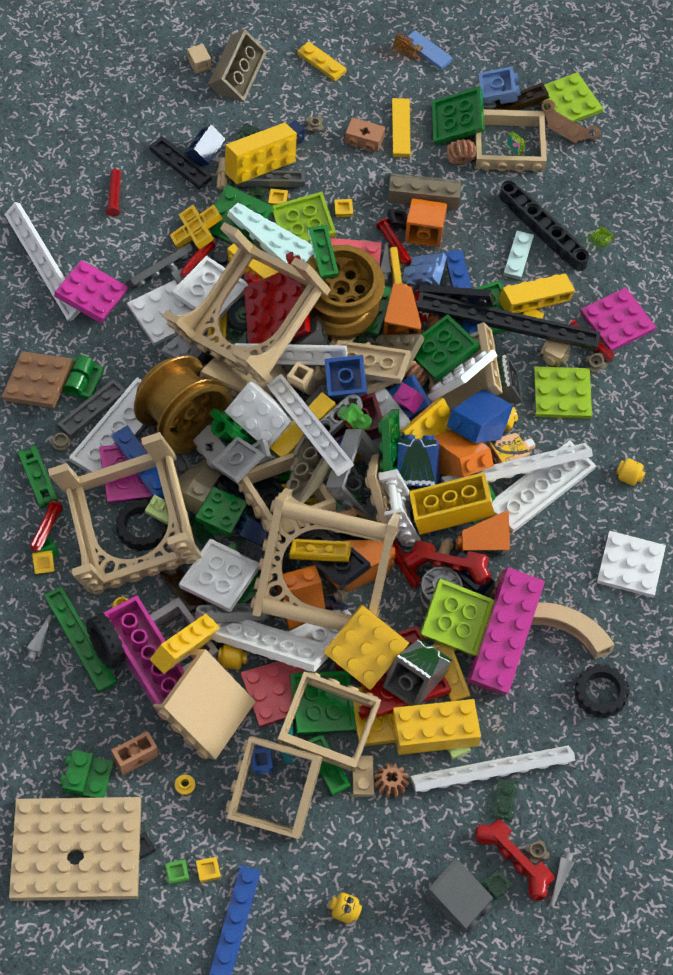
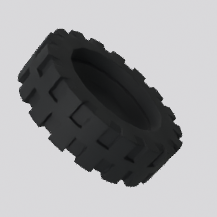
[116,499,168,551]
[239,539,293,573]
[86,613,125,668]
[574,664,629,718]

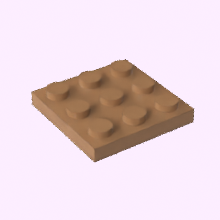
[1,351,74,408]

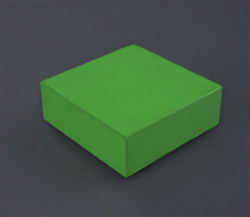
[165,859,189,885]

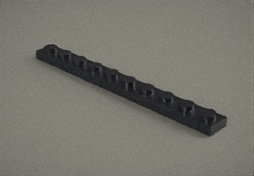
[417,292,601,351]

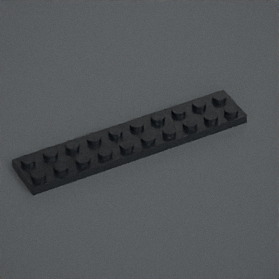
[219,475,371,591]

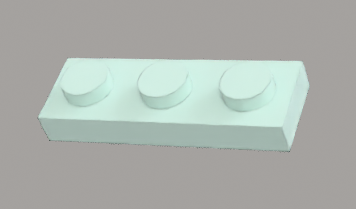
[503,231,534,280]

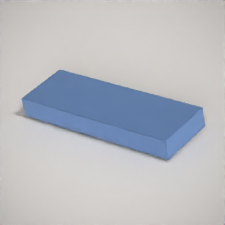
[404,30,453,70]

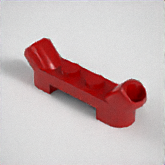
[403,541,491,585]
[475,819,555,901]

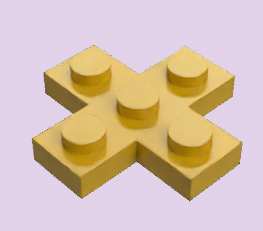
[170,204,223,250]

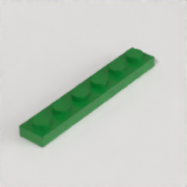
[44,586,117,693]

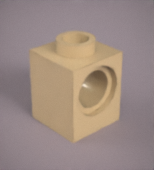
[187,44,211,74]

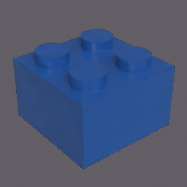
[325,355,368,401]

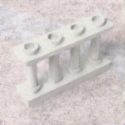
[378,469,421,547]

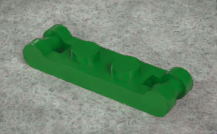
[17,445,58,508]

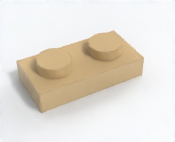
[352,756,374,797]

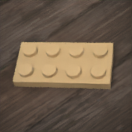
[336,340,411,384]

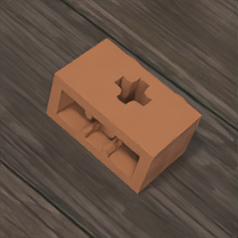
[345,117,385,152]
[111,731,158,776]

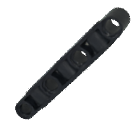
[499,180,589,271]

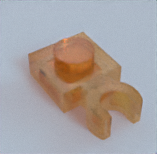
[392,32,423,59]

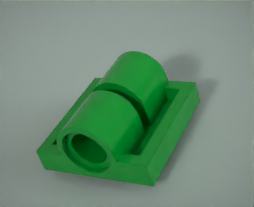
[62,355,104,400]
[210,408,256,445]
[195,486,248,536]

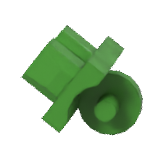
[338,403,372,430]

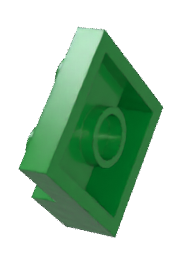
[60,750,114,798]

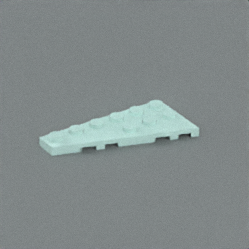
[227,203,313,263]

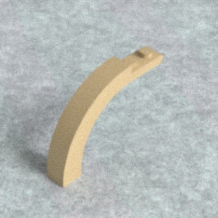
[287,336,358,395]
[531,602,615,659]

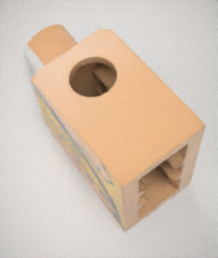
[488,433,535,464]

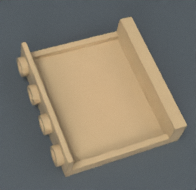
[427,322,503,411]
[199,347,288,402]
[153,649,256,759]

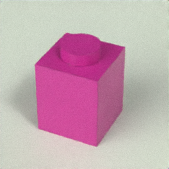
[392,383,424,414]

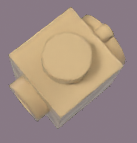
[540,340,571,367]

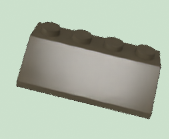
[208,29,267,102]
[388,173,461,210]

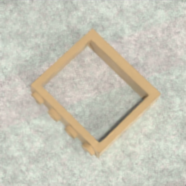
[474,109,547,172]
[238,452,336,535]
[278,671,381,772]
[225,736,323,839]

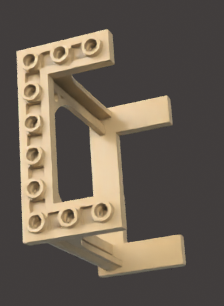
[162,222,331,384]
[48,432,202,594]
[250,488,401,631]

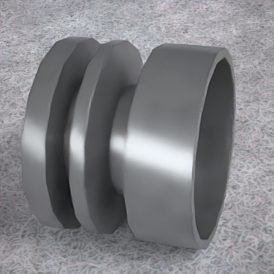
[419,567,463,613]

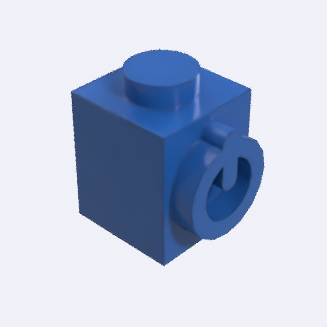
[251,745,276,775]

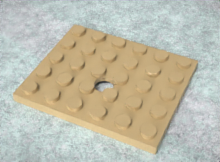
[9,797,142,901]

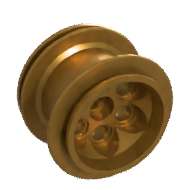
[302,245,385,340]
[134,356,232,453]

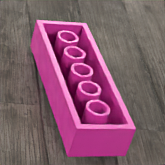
[466,567,545,696]
[104,596,185,720]

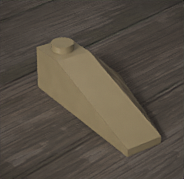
[286,434,332,504]
[178,458,222,515]

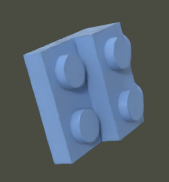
[479,66,521,104]
[402,253,447,290]

